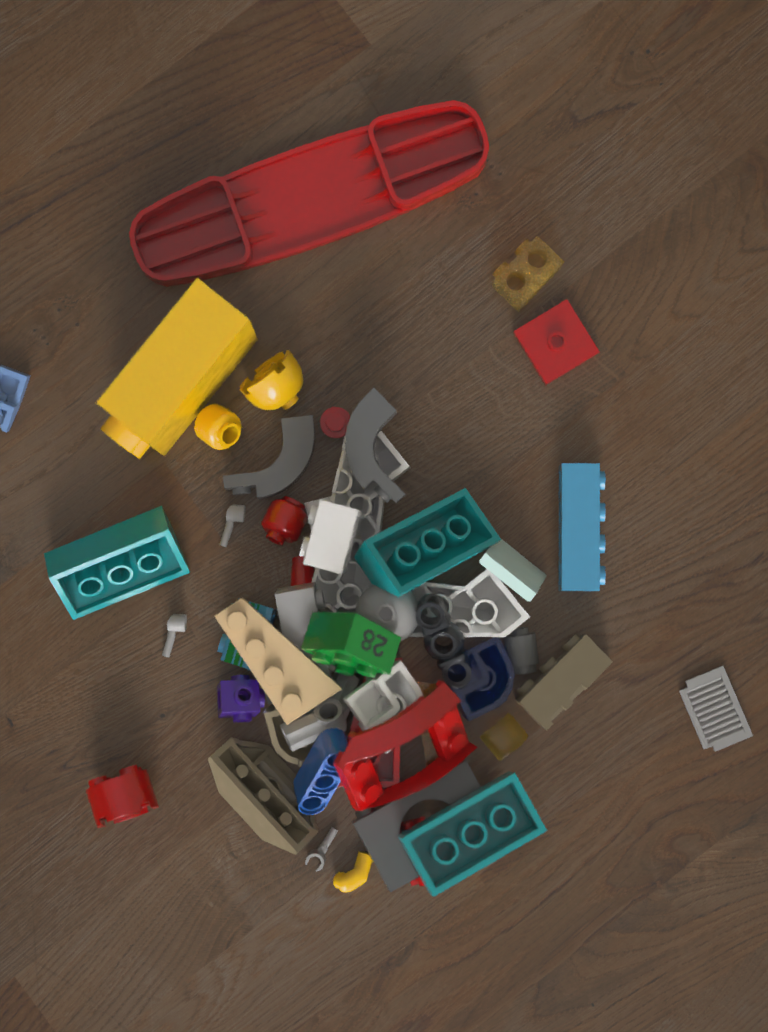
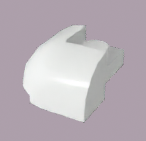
[343,661,424,753]

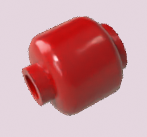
[261,496,308,546]

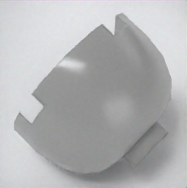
[355,584,418,642]

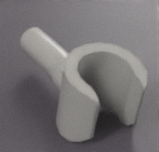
[219,504,246,547]
[162,614,187,657]
[305,827,338,872]

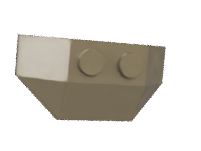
[208,737,318,855]

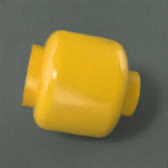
[194,404,242,450]

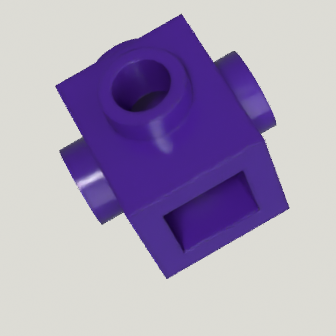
[217,675,265,723]

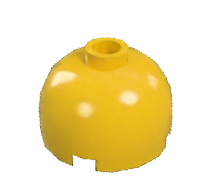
[240,350,303,410]

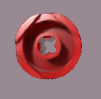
[86,765,159,828]

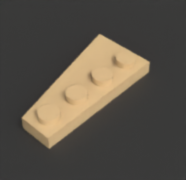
[214,597,342,725]

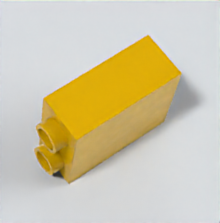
[96,278,258,459]

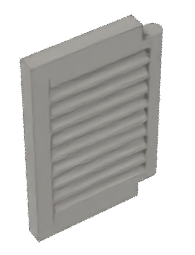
[679,665,753,752]

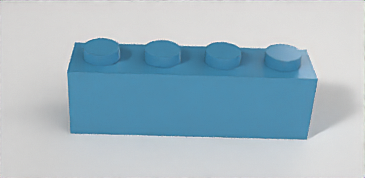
[558,463,606,591]

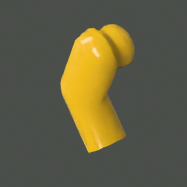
[333,851,372,893]

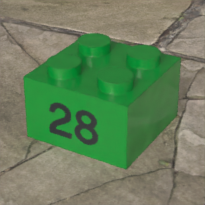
[301,612,401,678]

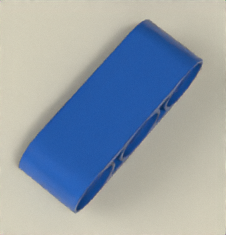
[293,728,348,815]

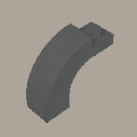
[345,388,406,503]
[223,415,315,500]

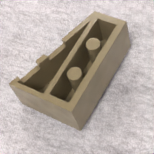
[515,634,613,730]

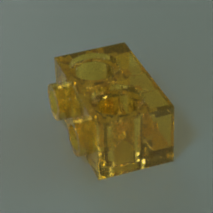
[492,236,565,312]

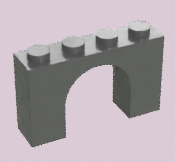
[351,760,480,893]

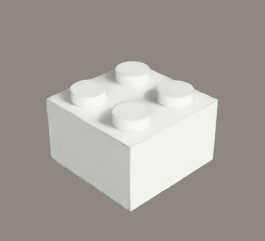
[300,500,362,574]

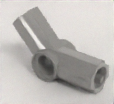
[280,672,361,752]

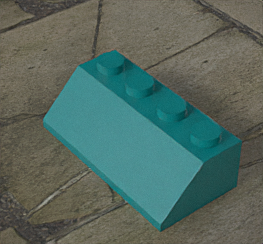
[354,488,501,597]
[44,506,190,620]

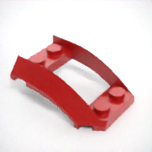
[334,680,478,811]

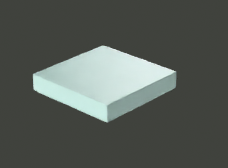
[479,539,547,602]

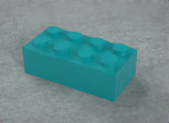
[397,771,547,897]

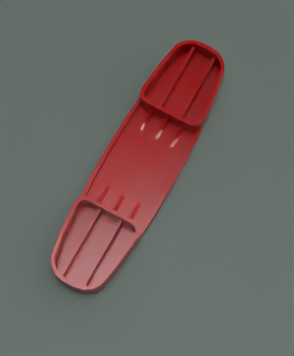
[129,100,489,287]

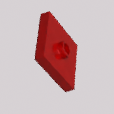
[513,299,600,386]

